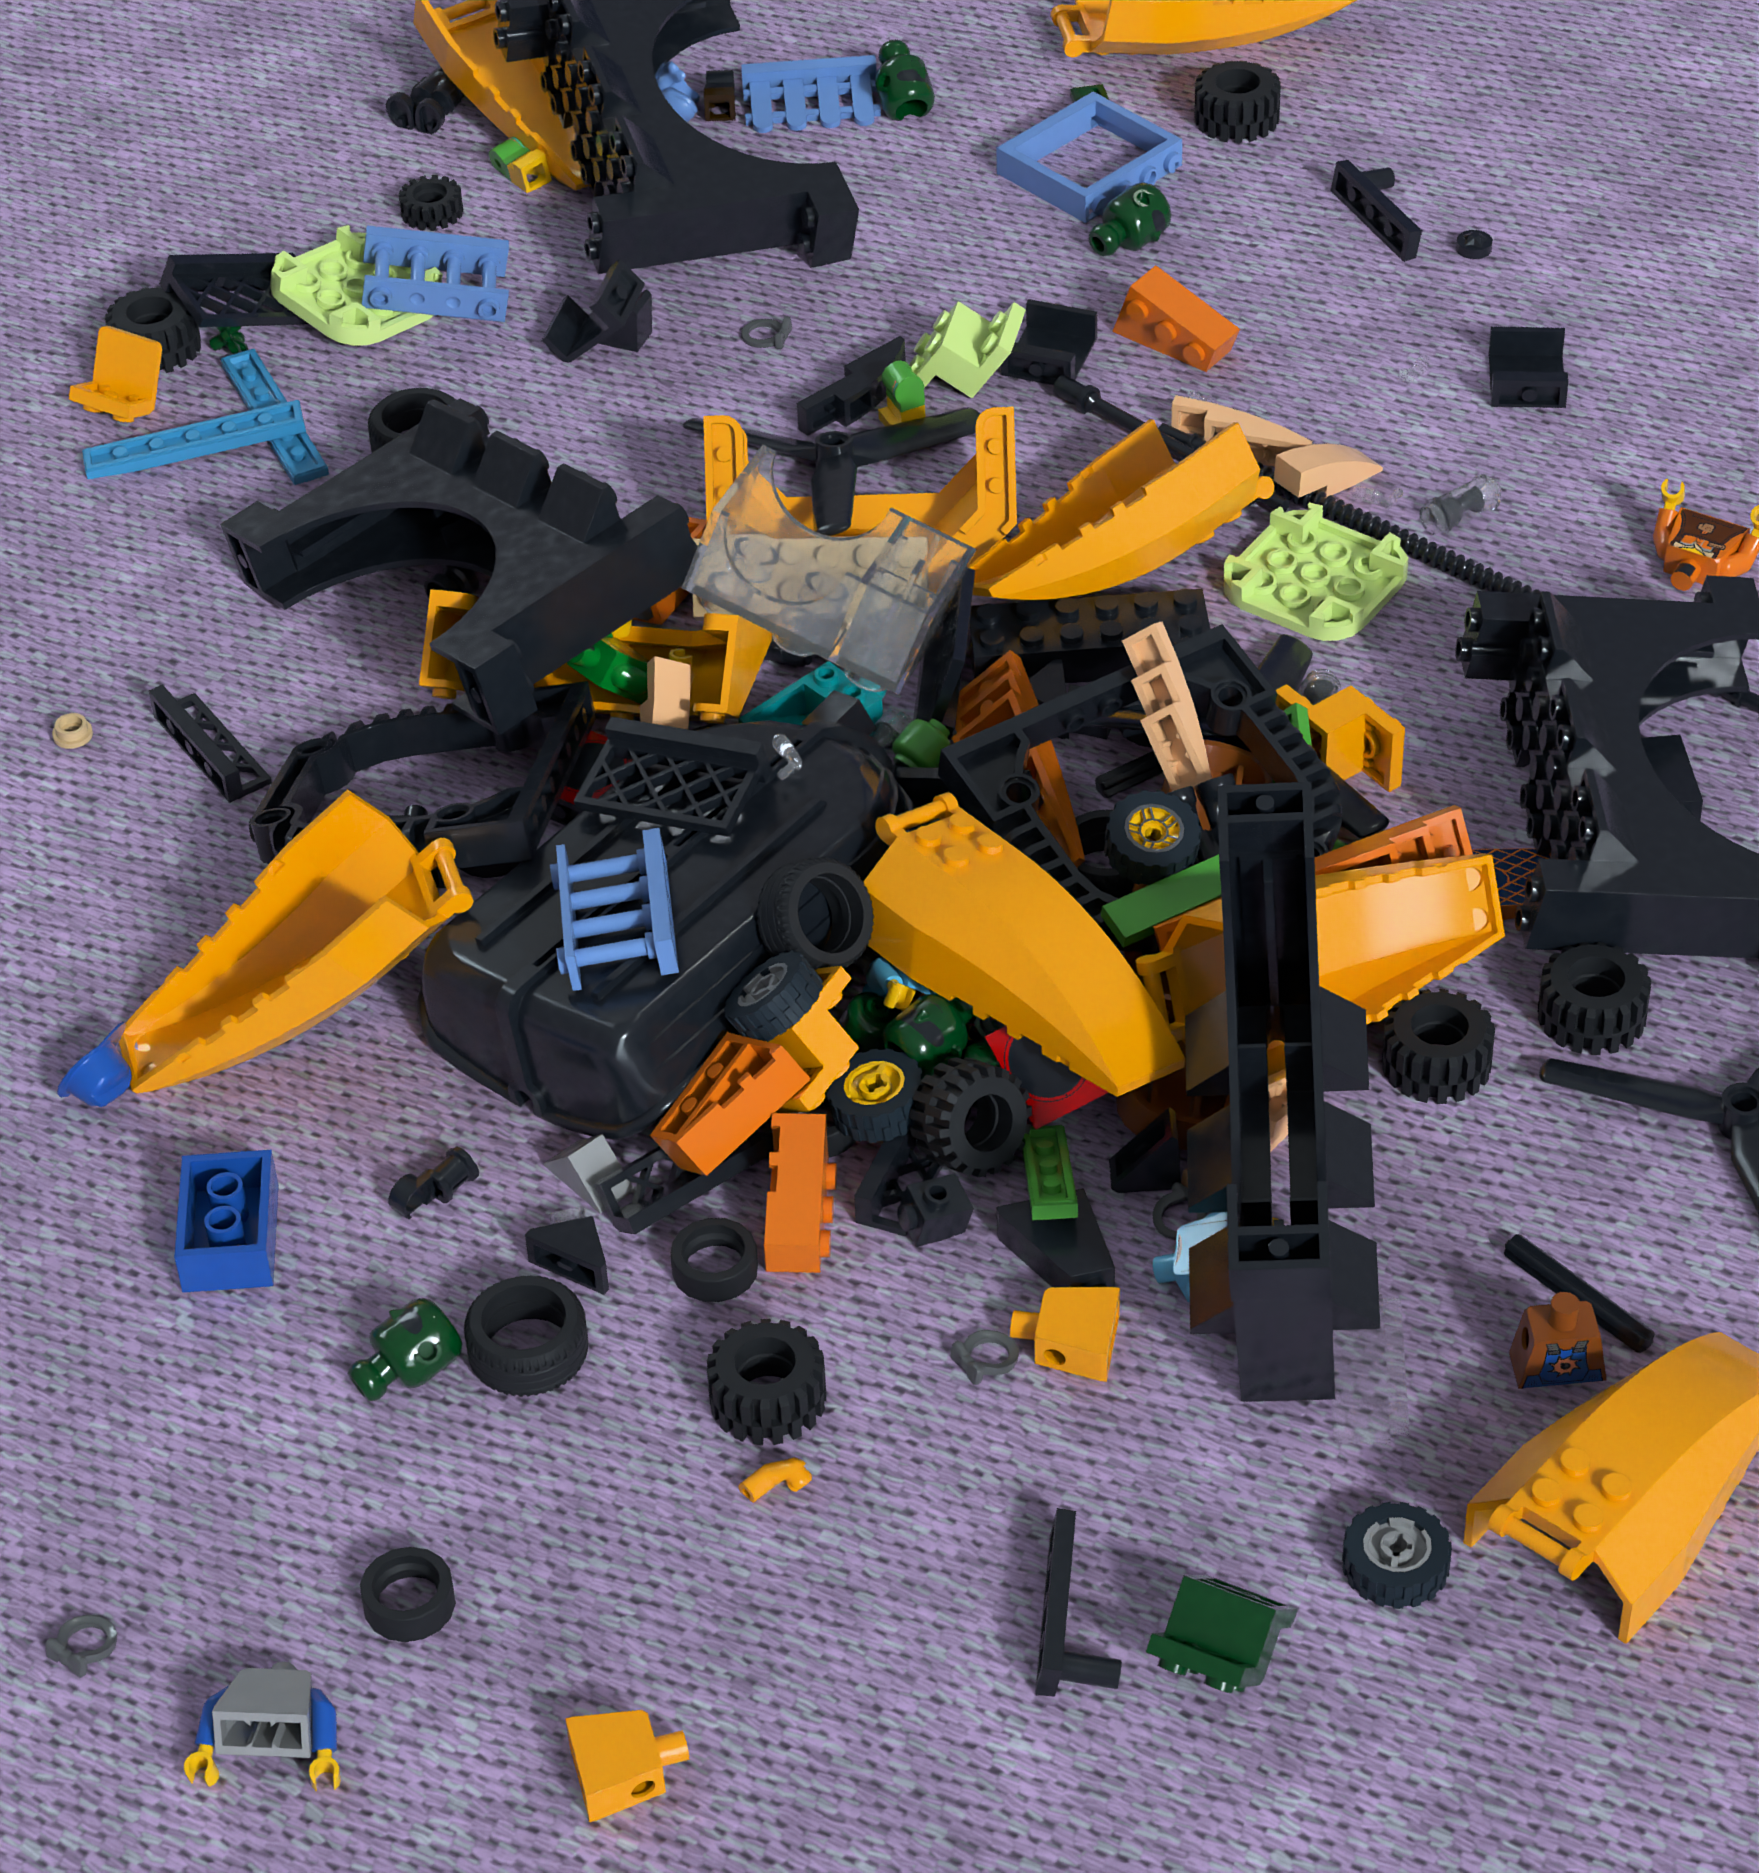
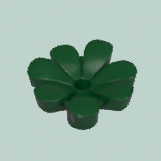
[209,326,248,354]

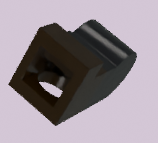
[704,70,736,121]

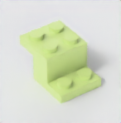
[909,301,1026,398]

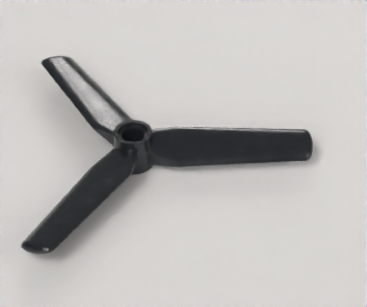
[683,408,981,537]
[1084,634,1390,839]
[1539,1058,1759,1214]

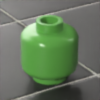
[893,719,951,768]

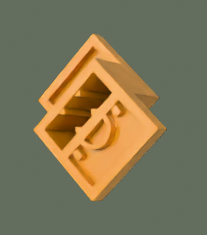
[1275,684,1405,792]
[766,966,859,1113]

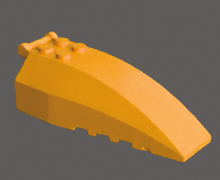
[413,0,589,191]
[1050,0,1357,58]
[947,419,1274,600]
[119,789,474,1093]
[863,792,1185,1097]
[1135,853,1505,1085]
[1463,1332,1759,1644]

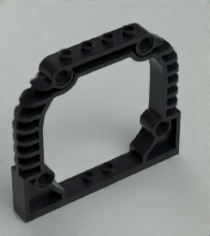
[938,624,1342,956]
[249,681,597,871]

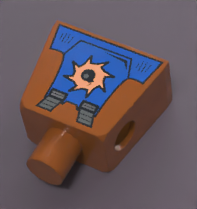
[1509,1292,1607,1389]

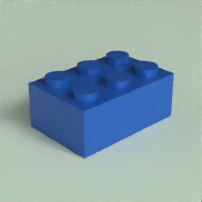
[174,1149,279,1293]

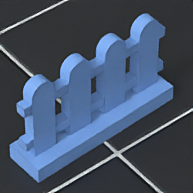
[741,55,881,133]

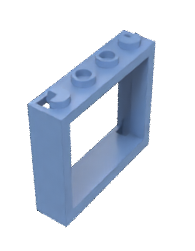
[996,91,1182,223]

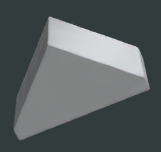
[544,1134,635,1214]

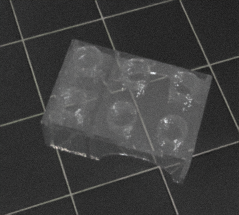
[681,445,977,695]

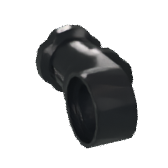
[388,1146,479,1219]

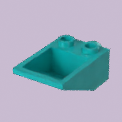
[738,661,887,738]

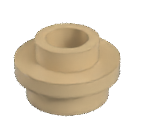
[52,713,93,749]

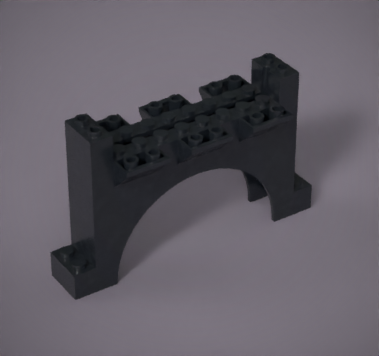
[493,0,859,274]
[220,398,703,735]
[1455,576,1759,959]
[1185,782,1380,1402]

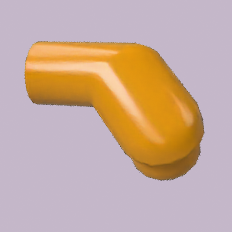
[738,1457,812,1503]

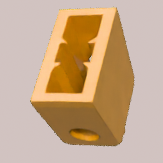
[1010,1287,1120,1382]
[565,1710,690,1822]

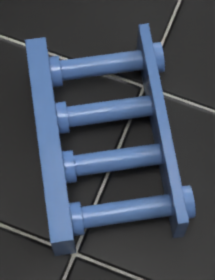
[362,225,509,322]
[550,828,679,991]

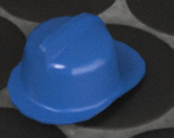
[57,1022,132,1107]

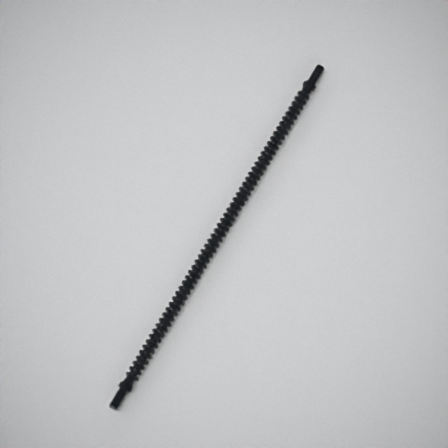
[1158,423,1759,712]

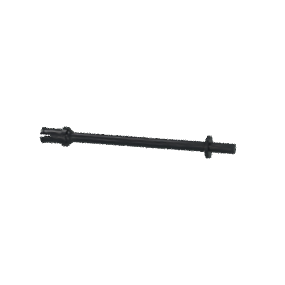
[1053,374,1290,512]

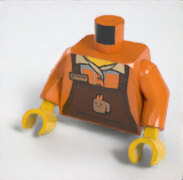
[1653,479,1759,591]

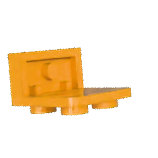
[69,326,162,422]

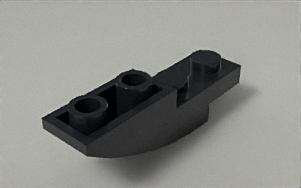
[797,336,906,436]

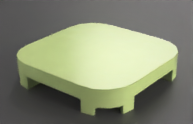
[270,225,443,346]
[1223,502,1409,641]

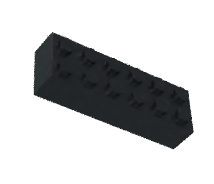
[968,589,1211,684]

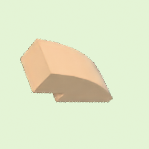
[1274,443,1383,498]

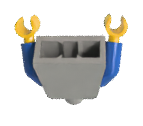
[184,1661,341,1792]

